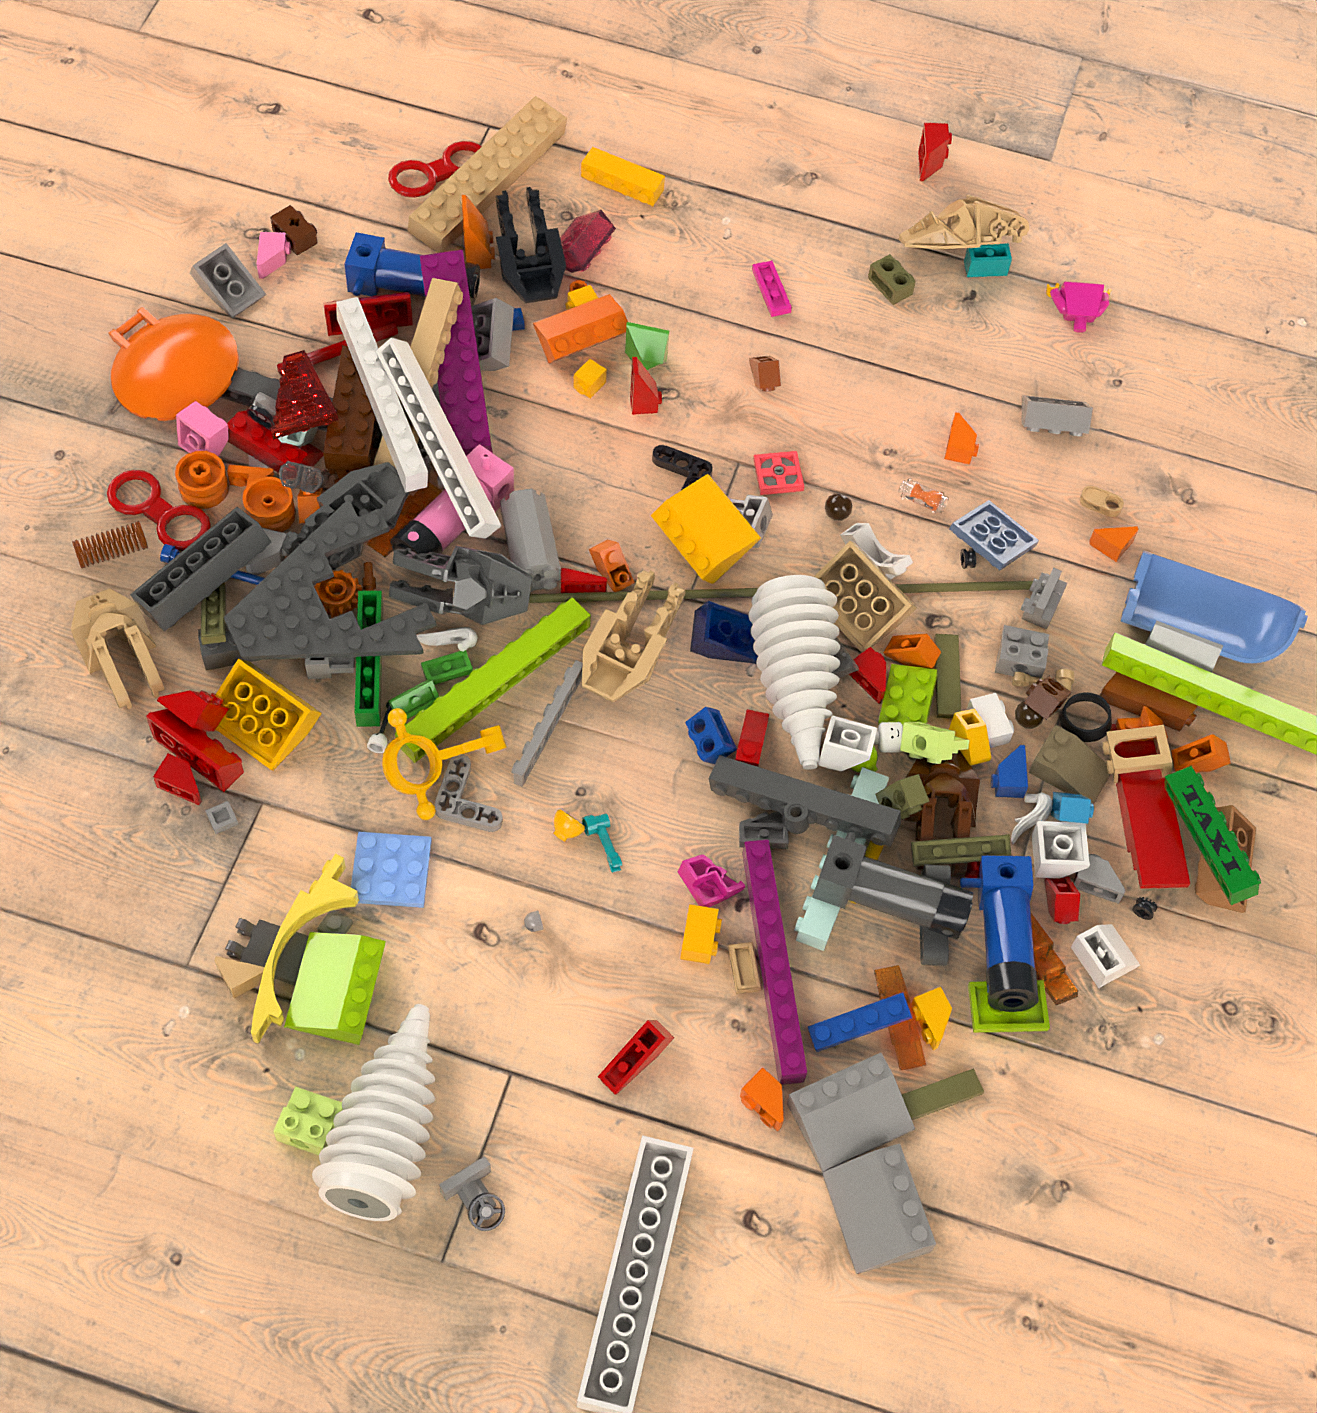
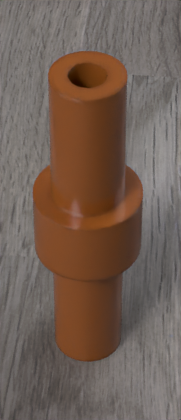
[362,562,376,591]

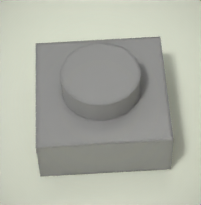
[205,801,238,834]
[317,910,353,934]

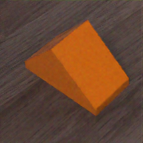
[1089,526,1138,562]

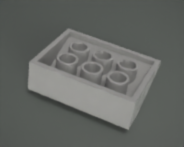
[787,1053,915,1172]
[822,1143,936,1274]

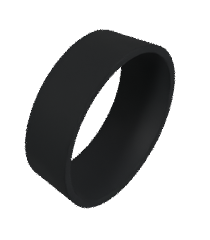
[1060,692,1112,742]

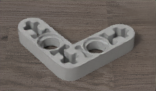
[434,754,503,832]

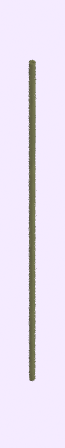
[529,581,1033,603]

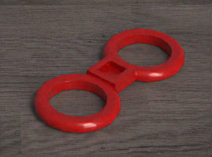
[388,141,482,198]
[107,470,211,551]

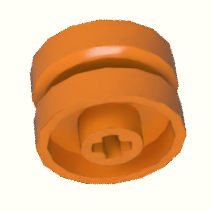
[175,451,229,509]
[242,476,296,532]

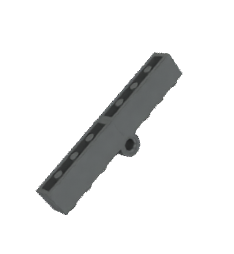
[709,755,901,847]

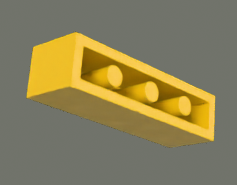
[581,147,665,206]

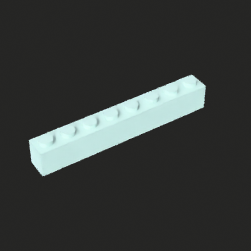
[794,767,889,951]

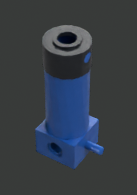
[344,232,480,306]
[960,856,1039,1012]

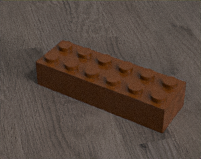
[323,346,378,471]

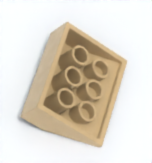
[814,541,917,653]

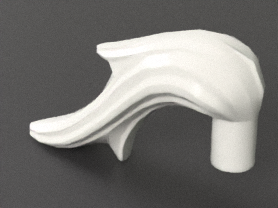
[417,627,478,652]
[1011,792,1053,844]

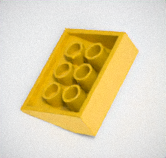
[650,474,761,584]
[216,659,322,771]

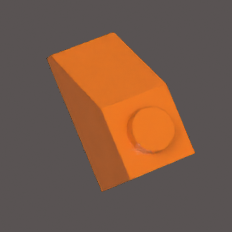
[944,412,979,465]
[883,633,941,669]
[1171,734,1231,772]

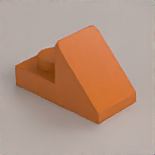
[227,464,275,487]
[1116,706,1168,742]

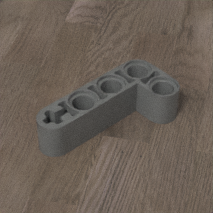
[919,864,951,966]

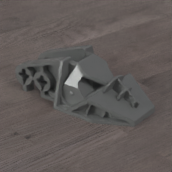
[282,462,409,570]
[389,546,533,625]

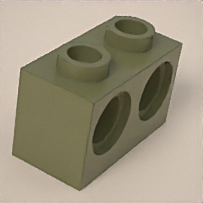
[868,254,916,305]
[876,774,929,820]

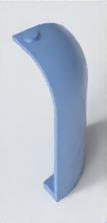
[1121,551,1308,663]

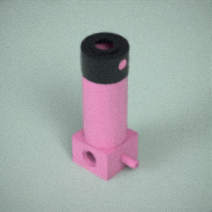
[390,444,514,555]

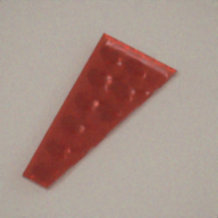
[271,350,339,439]

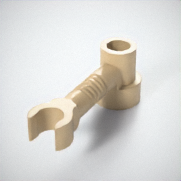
[1012,669,1074,696]

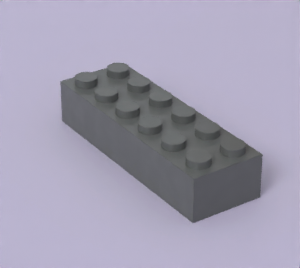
[130,507,272,632]

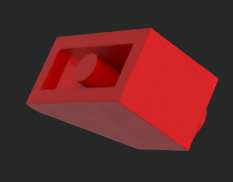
[849,646,886,704]
[153,753,202,806]
[1044,876,1080,924]

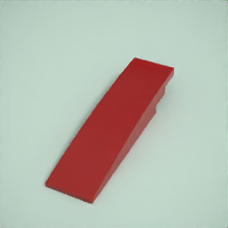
[1110,724,1190,889]

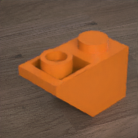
[297,484,323,524]
[589,539,635,592]
[740,1067,784,1132]

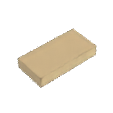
[728,942,761,994]

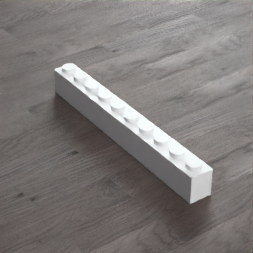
[336,297,428,492]
[376,338,502,539]

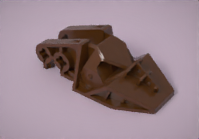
[904,750,980,877]

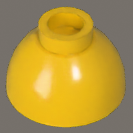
[553,809,585,842]

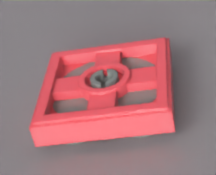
[753,451,804,495]

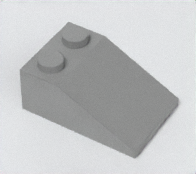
[190,243,266,318]

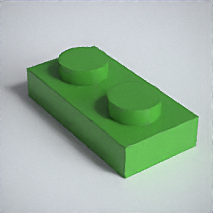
[421,650,473,685]
[388,679,439,719]

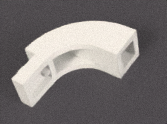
[840,523,913,580]

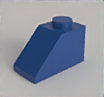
[991,745,1028,798]

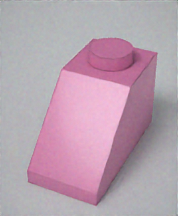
[257,232,291,279]

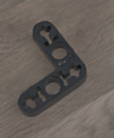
[652,445,713,490]

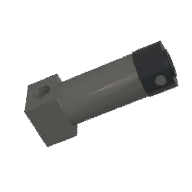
[812,832,973,940]

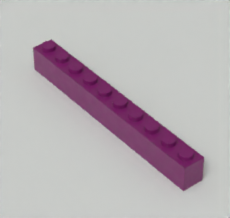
[742,839,807,1085]

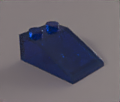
[690,601,758,664]

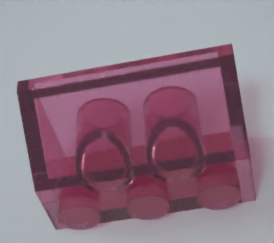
[560,209,616,273]

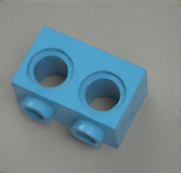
[1051,792,1094,824]

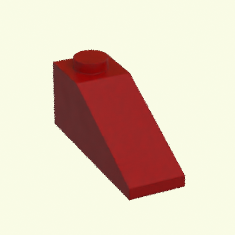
[630,357,662,415]
[735,709,770,767]
[598,1020,675,1095]

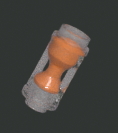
[898,478,949,514]

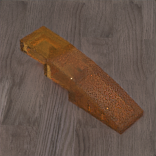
[367,482,442,557]
[1031,913,1078,1006]
[874,965,926,1071]

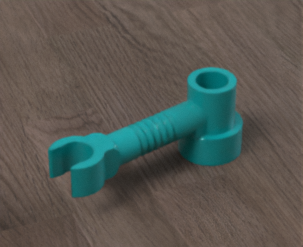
[582,813,622,873]

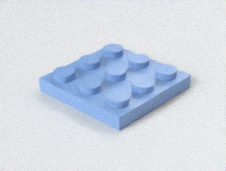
[351,832,432,908]

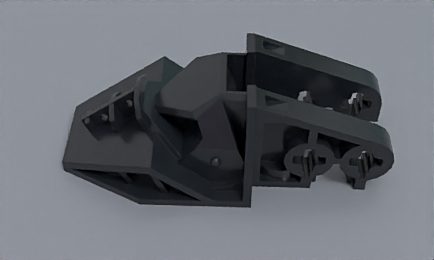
[495,187,566,303]

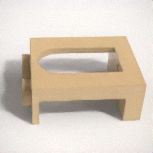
[1102,725,1173,783]

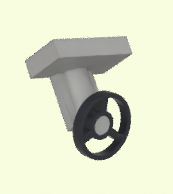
[247,392,299,428]
[439,1156,505,1231]

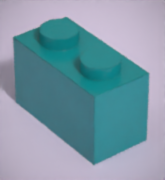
[964,243,1012,277]

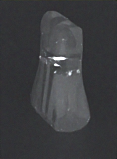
[279,461,331,493]

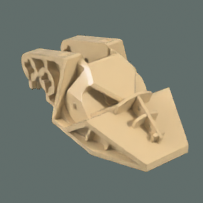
[899,194,1029,249]
[582,570,686,703]
[71,588,165,709]

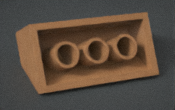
[1195,805,1256,913]

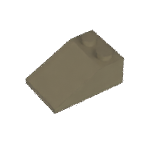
[1029,725,1111,804]

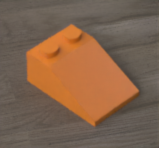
[462,195,495,269]

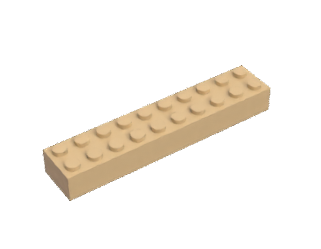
[408,96,567,253]

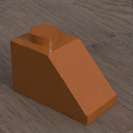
[749,355,781,391]

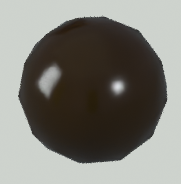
[825,493,852,521]
[1015,701,1044,729]

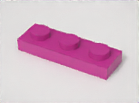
[752,260,792,317]

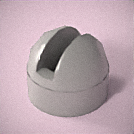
[524,910,544,932]

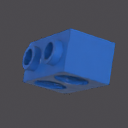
[685,707,737,764]

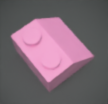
[176,401,228,457]

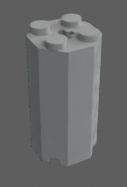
[500,488,561,592]

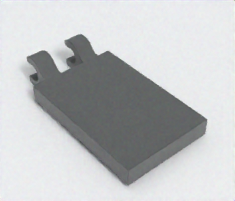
[225,918,309,986]

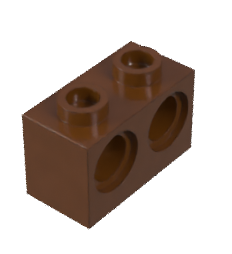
[1024,675,1072,720]

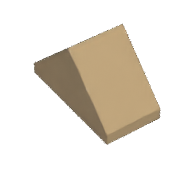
[214,956,264,998]

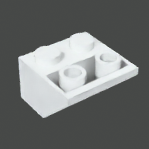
[1071,924,1140,988]

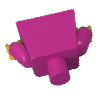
[1046,281,1111,333]

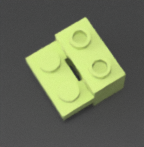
[900,722,969,764]
[273,1086,343,1155]

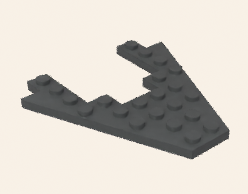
[224,500,436,660]

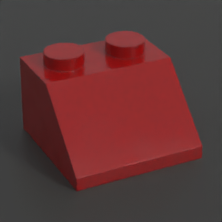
[918,122,952,181]
[157,690,229,732]

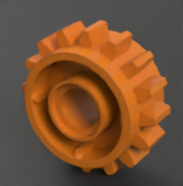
[314,570,362,618]

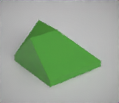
[625,322,669,370]

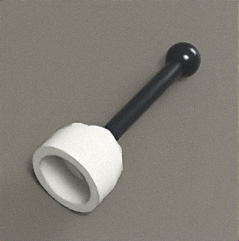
[367,702,392,753]

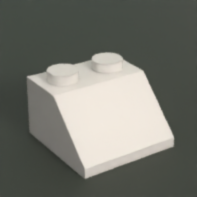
[818,716,877,771]
[1032,821,1090,879]

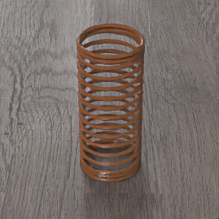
[72,521,148,569]

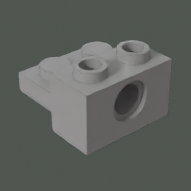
[730,495,773,548]
[1020,567,1067,629]
[995,625,1049,678]
[305,657,355,679]

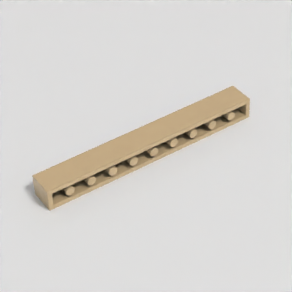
[373,278,463,468]

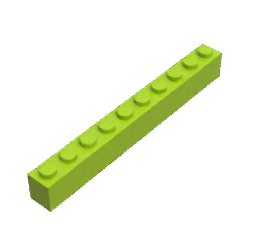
[395,598,591,763]
[1102,633,1317,755]

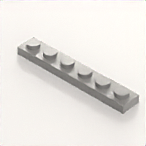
[511,660,583,787]

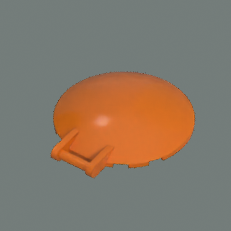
[108,307,239,421]

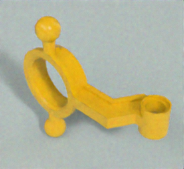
[382,708,507,820]

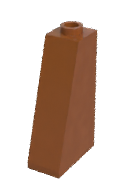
[1100,672,1198,732]

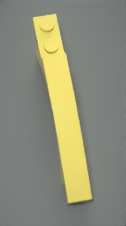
[251,854,359,1044]

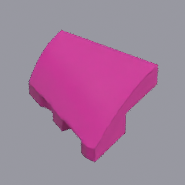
[677,854,745,907]

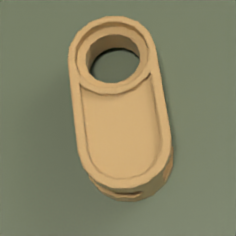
[1080,485,1124,517]

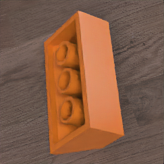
[533,294,628,364]

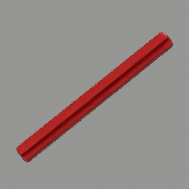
[277,323,398,376]

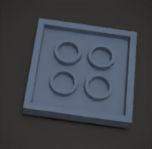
[949,500,1039,570]

